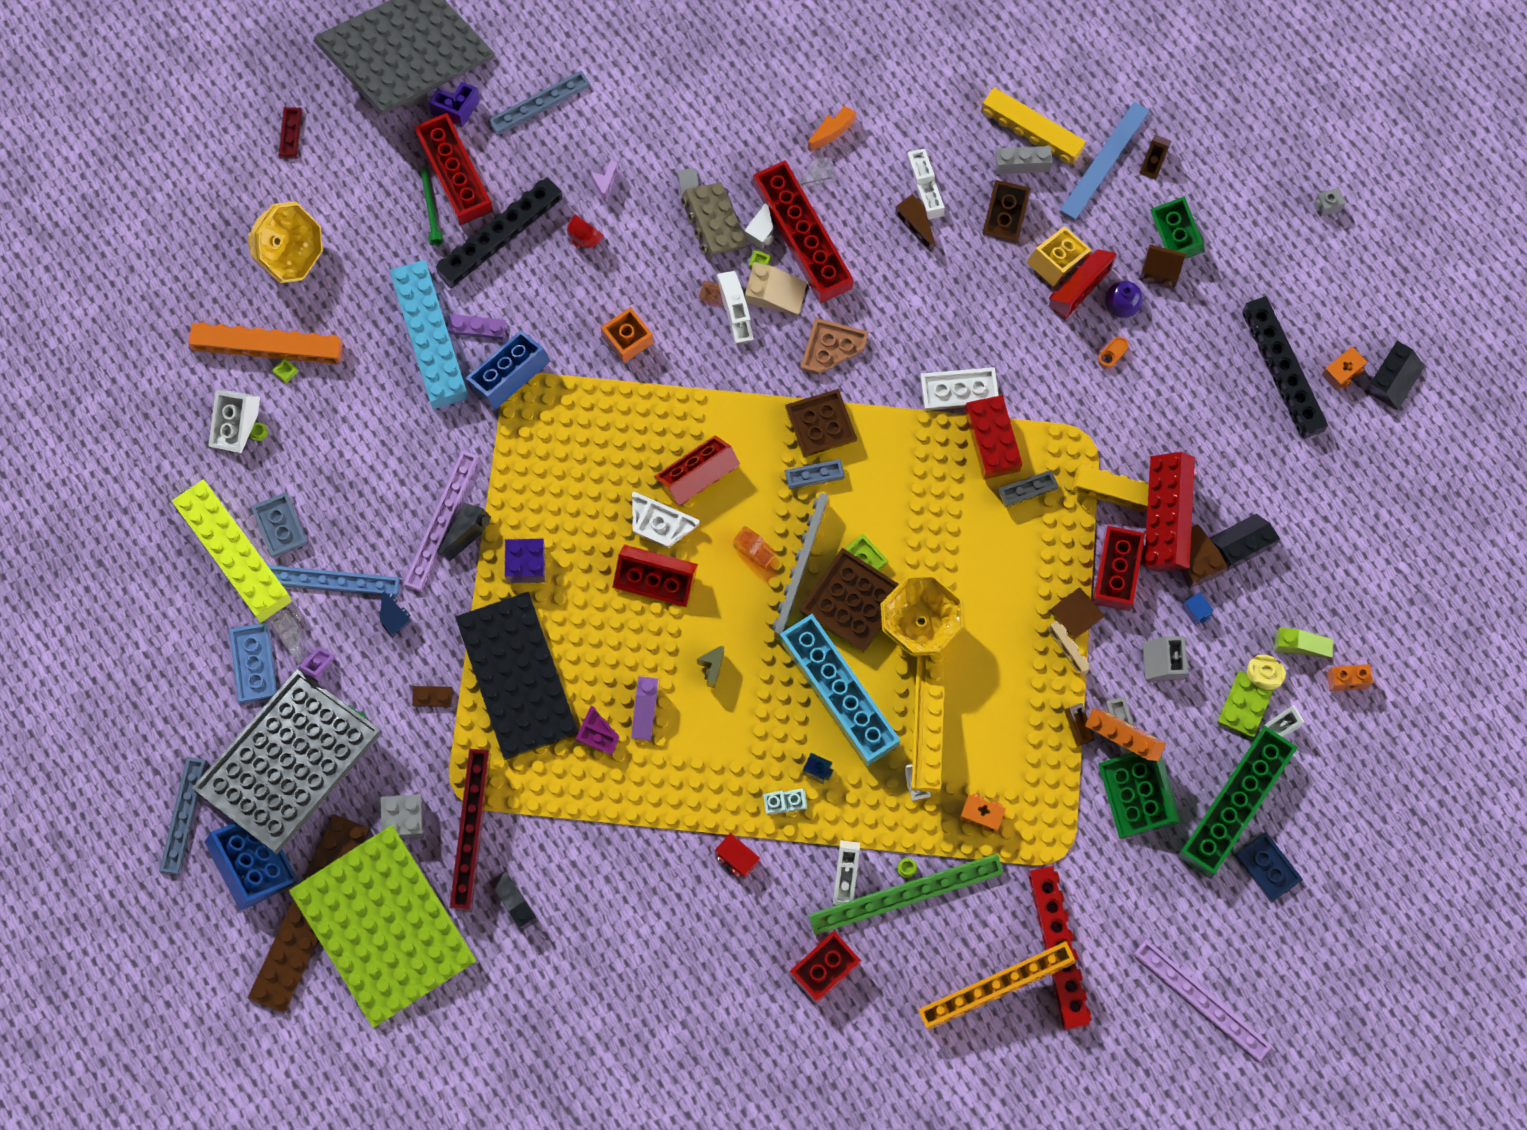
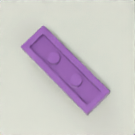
[448,314,506,339]

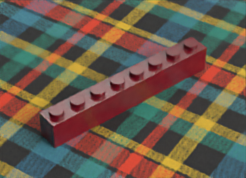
[450,748,491,912]

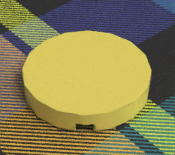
[1246,655,1286,690]

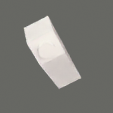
[833,840,860,905]

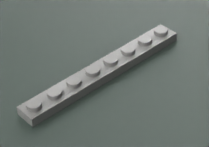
[772,493,828,639]

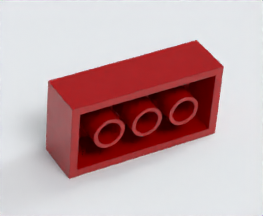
[964,395,1022,480]
[1092,526,1145,612]

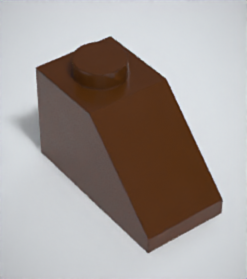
[1139,135,1172,179]

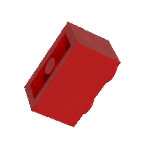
[715,833,760,879]

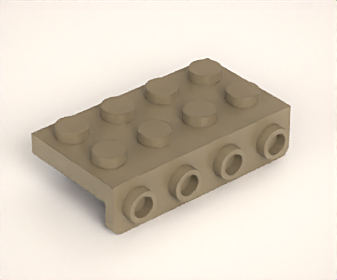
[681,182,748,260]

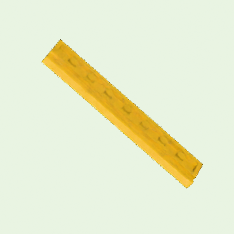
[911,651,946,793]

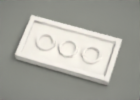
[920,367,999,411]

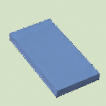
[229,622,277,704]

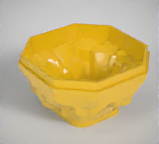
[248,201,323,283]
[881,575,965,656]

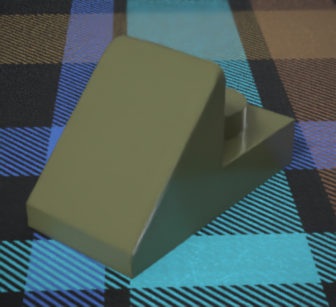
[697,646,725,688]

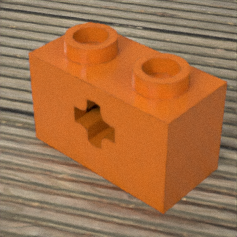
[1322,347,1368,390]
[1327,664,1373,691]
[959,794,1006,834]

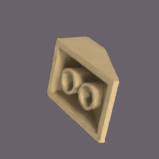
[745,262,807,316]

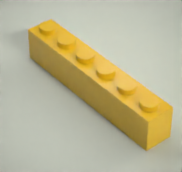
[981,87,1086,165]

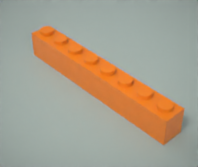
[188,322,343,365]

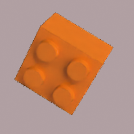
[600,307,653,364]

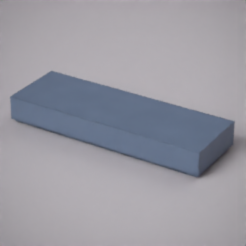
[785,459,845,490]

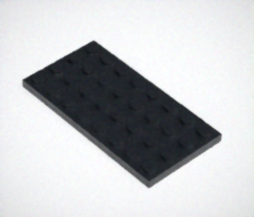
[455,591,578,760]

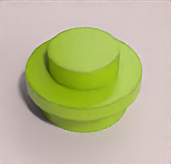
[249,423,268,441]
[897,858,917,878]

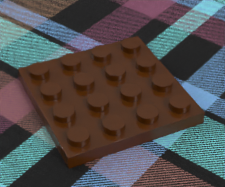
[799,548,899,653]

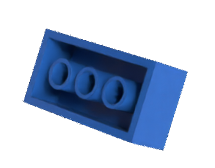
[466,330,551,410]

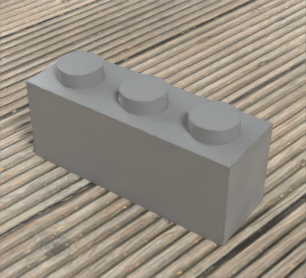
[994,146,1052,174]

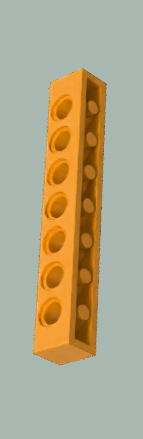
[918,942,1075,1031]

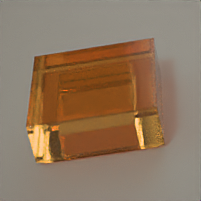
[699,281,720,303]

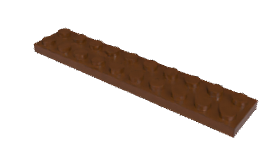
[247,814,370,1014]

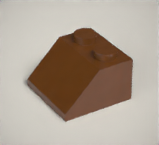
[1139,245,1186,288]

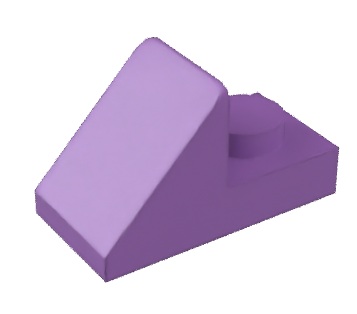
[298,647,335,682]

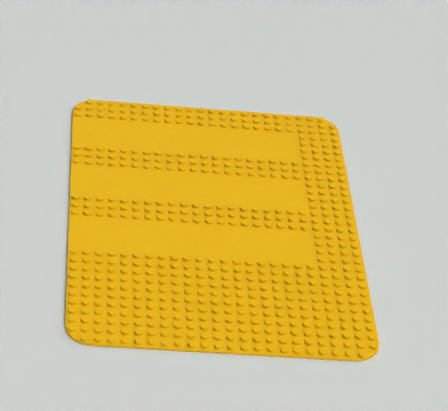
[449,373,1099,866]

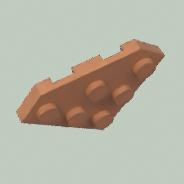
[800,318,869,375]

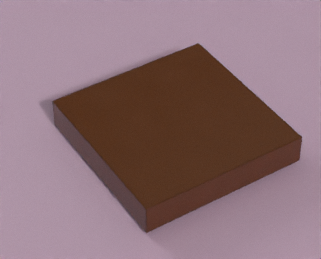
[1050,587,1104,640]

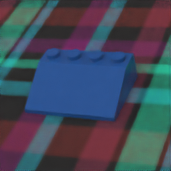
[204,823,299,911]

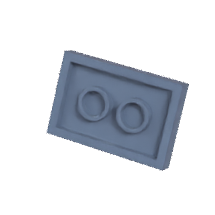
[251,492,308,558]

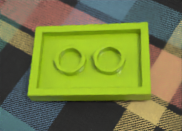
[1217,670,1274,739]

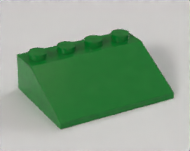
[1098,752,1181,839]

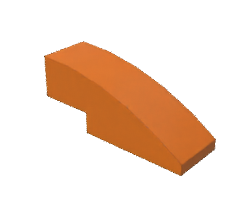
[807,105,856,151]

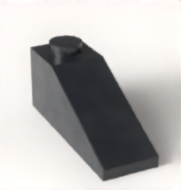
[438,503,491,561]
[489,871,537,932]

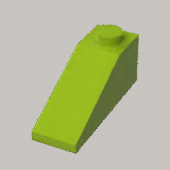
[1274,627,1333,658]

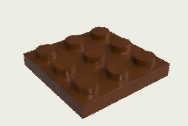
[785,388,857,458]

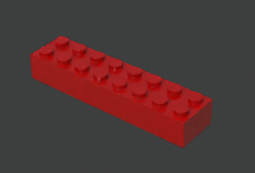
[753,160,854,304]

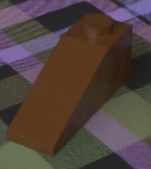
[895,194,935,252]

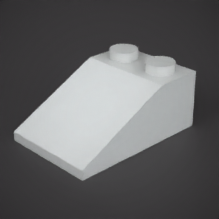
[209,390,260,453]

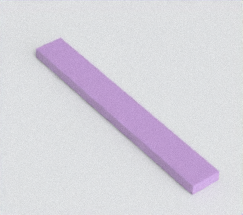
[403,450,479,593]
[1133,939,1272,1062]

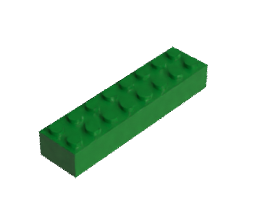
[1177,725,1298,879]

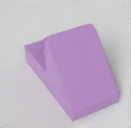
[591,160,618,201]

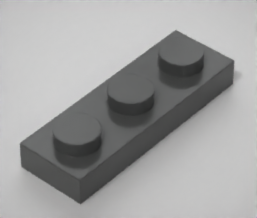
[998,470,1059,508]

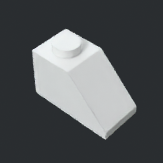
[744,204,774,250]

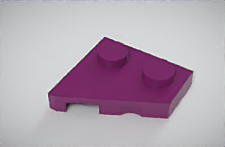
[576,706,620,756]

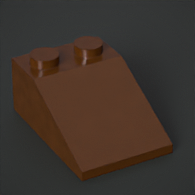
[982,180,1032,242]
[1180,524,1228,588]

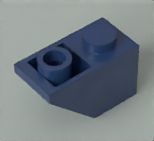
[380,591,411,637]

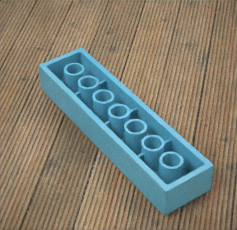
[389,260,468,409]
[779,614,900,767]

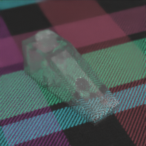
[269,608,305,666]

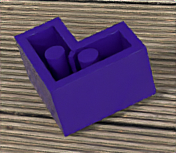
[428,82,480,128]

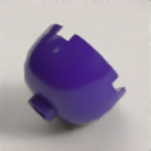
[1105,280,1142,318]

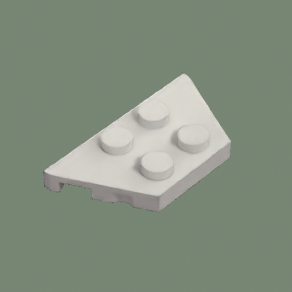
[632,491,700,549]

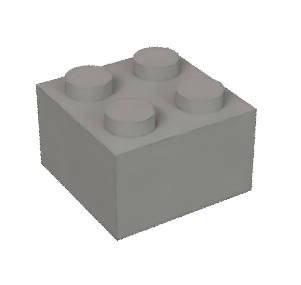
[381,794,424,840]

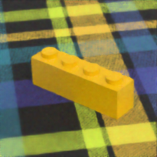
[1071,465,1149,512]

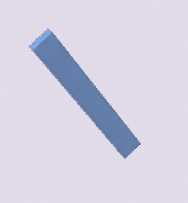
[1059,102,1150,221]
[267,565,401,597]

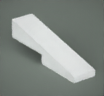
[907,149,945,220]

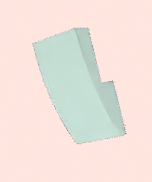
[763,788,808,814]

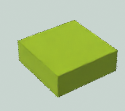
[748,250,772,269]
[272,358,299,384]

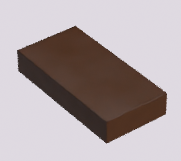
[1064,703,1095,746]

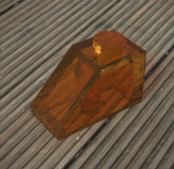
[733,525,775,568]

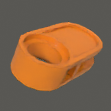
[1098,337,1129,369]

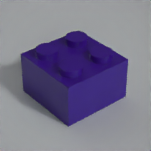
[505,538,545,583]

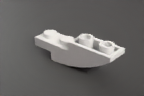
[716,271,754,344]

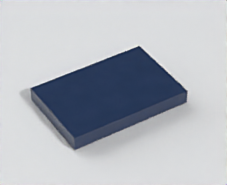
[1235,832,1303,903]

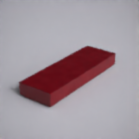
[278,107,302,159]

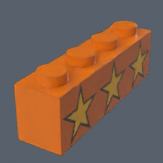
[1085,708,1166,761]

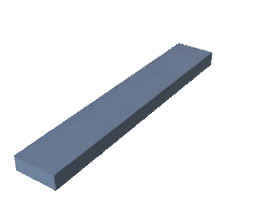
[488,70,591,136]
[159,757,207,876]

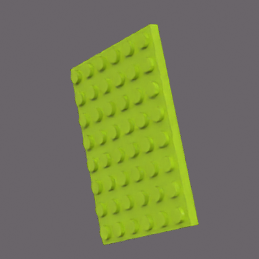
[289,825,477,1028]

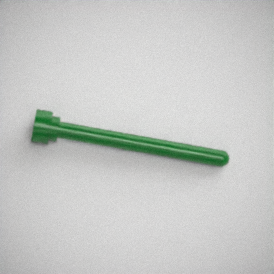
[420,166,444,246]

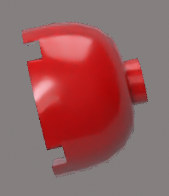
[567,214,604,249]

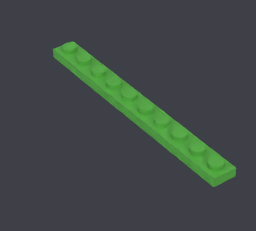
[808,853,1003,935]

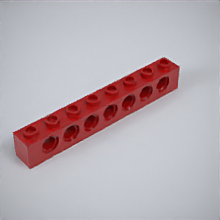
[1028,866,1092,1031]

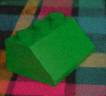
[1150,196,1205,258]

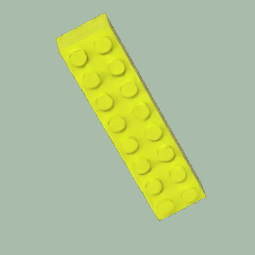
[172,479,292,623]

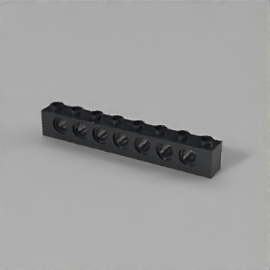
[436,177,563,288]
[1242,296,1328,439]

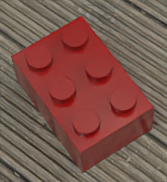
[789,931,862,1005]

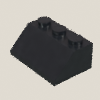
[1365,340,1425,411]
[1209,513,1280,571]

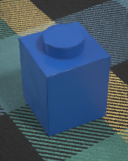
[1182,592,1214,625]

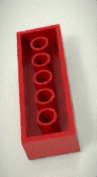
[414,113,493,226]
[1144,452,1195,572]

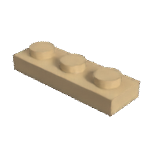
[1048,621,1090,677]

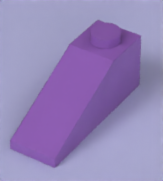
[631,676,659,741]

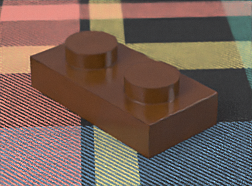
[412,686,453,707]

